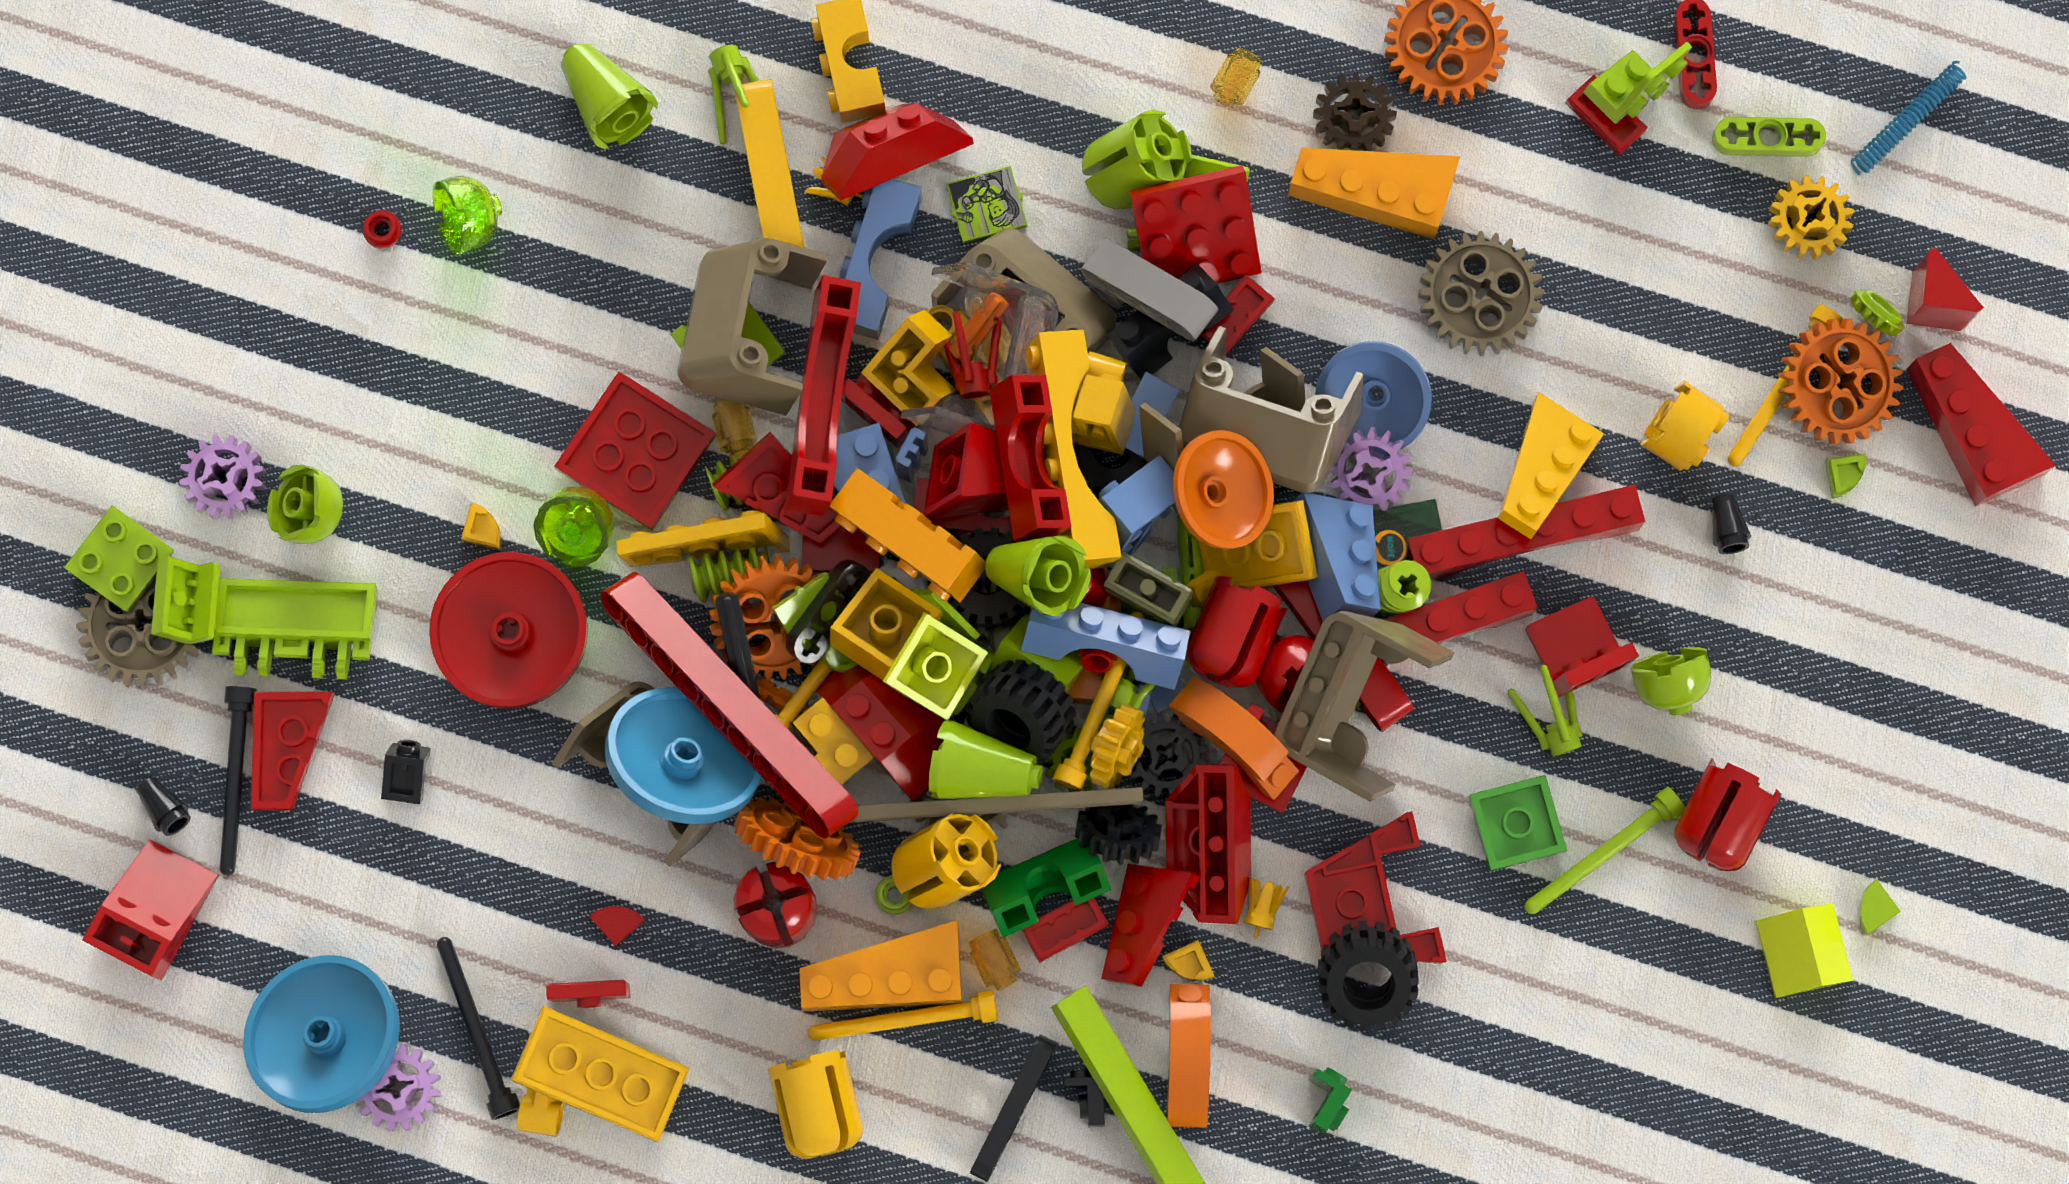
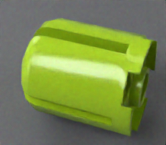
[1082,109,1192,209]

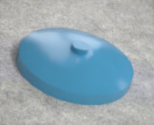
[605,687,761,824]
[243,955,400,1113]

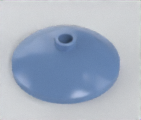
[1315,341,1432,455]

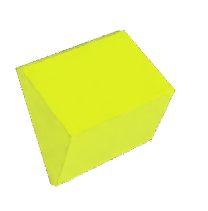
[883,612,988,721]
[1755,903,1853,998]

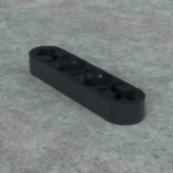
[970,1034,1058,1182]

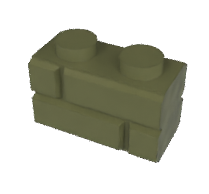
[1103,551,1193,627]

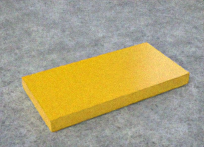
[510,1006,689,1142]

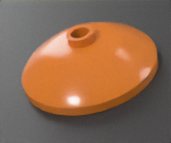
[1173,430,1274,549]

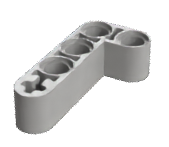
[1080,239,1218,341]

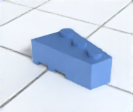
[833,423,906,553]
[1097,455,1175,572]
[1294,492,1381,621]

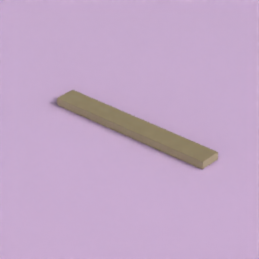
[849,787,1144,823]

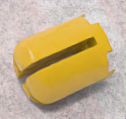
[891,813,1001,910]
[768,1050,863,1159]

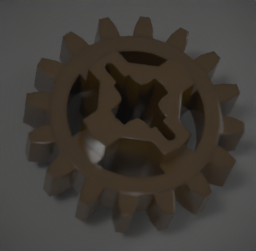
[1313,72,1397,151]

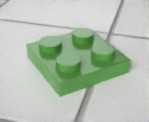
[1468,775,1567,872]

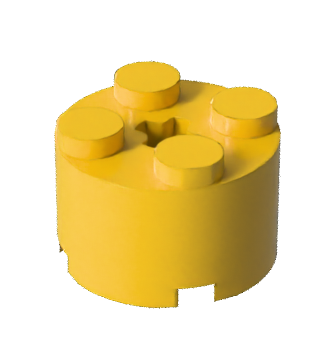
[1640,380,1729,471]

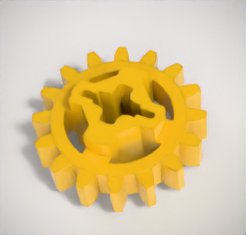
[1768,175,1854,260]
[1090,704,1145,790]

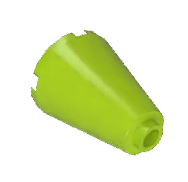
[561,43,658,149]
[985,535,1091,617]
[929,720,1043,799]

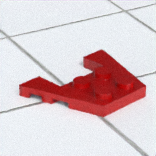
[1304,811,1447,964]

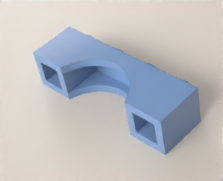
[840,179,922,340]
[1021,603,1190,690]

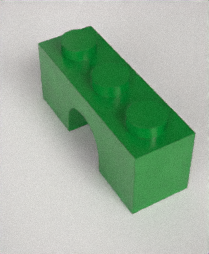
[981,838,1112,938]

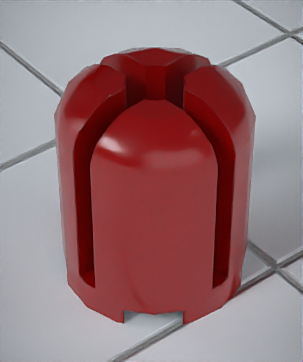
[1185,575,1288,688]
[1674,758,1782,871]
[733,862,818,949]

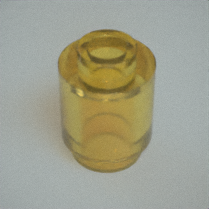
[1210,48,1262,108]
[712,399,758,457]
[969,929,1022,991]

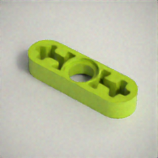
[1712,117,1826,157]

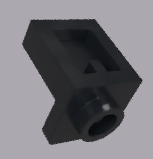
[381,740,431,804]
[1062,1070,1105,1128]

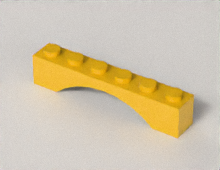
[1025,330,1122,569]

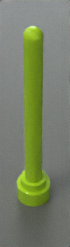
[1524,786,1685,914]

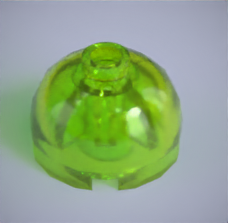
[432,176,502,254]
[533,487,615,566]

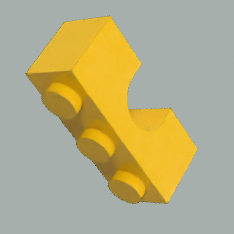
[811,0,886,123]

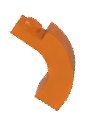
[1168,676,1299,800]
[1167,984,1211,1128]

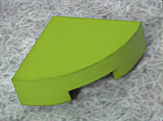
[1825,453,1866,499]
[1859,879,1901,935]

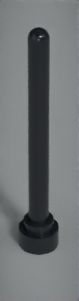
[220,686,257,876]
[437,937,520,1120]

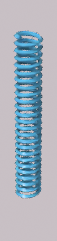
[1851,60,1967,175]

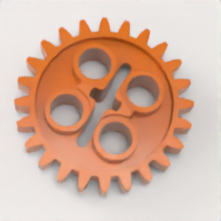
[1384,0,1509,105]
[1778,318,1903,444]
[709,554,820,681]
[734,797,861,880]

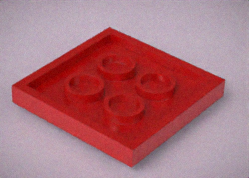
[1129,165,1262,284]
[554,371,717,531]

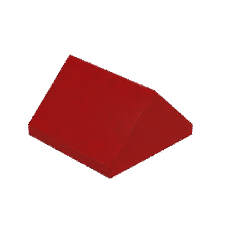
[1906,247,1984,331]

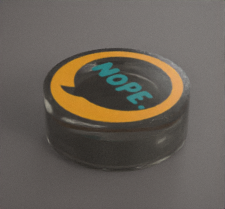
[1375,528,1408,568]

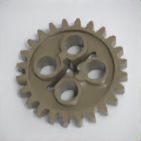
[1418,231,1544,356]
[76,577,205,689]

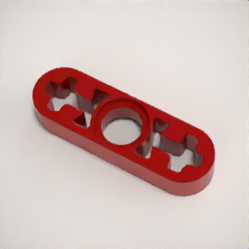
[1674,0,1717,109]

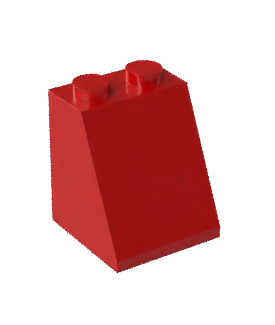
[923,422,1046,519]

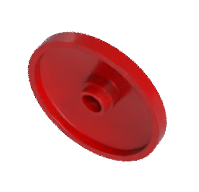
[429,552,588,709]

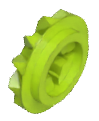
[1850,289,1905,337]

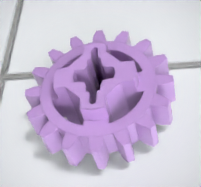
[1330,427,1414,511]
[179,435,267,520]
[356,1044,442,1132]

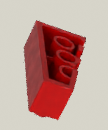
[1906,343,2056,507]

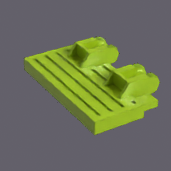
[212,578,378,680]

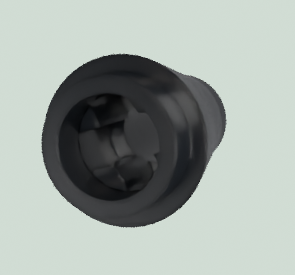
[1712,494,1751,554]
[136,777,191,836]

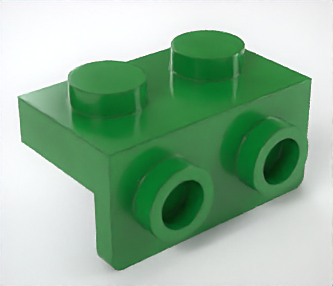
[1308,1067,1352,1135]

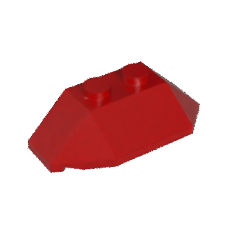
[821,103,974,201]
[815,664,945,802]
[1165,764,1251,924]

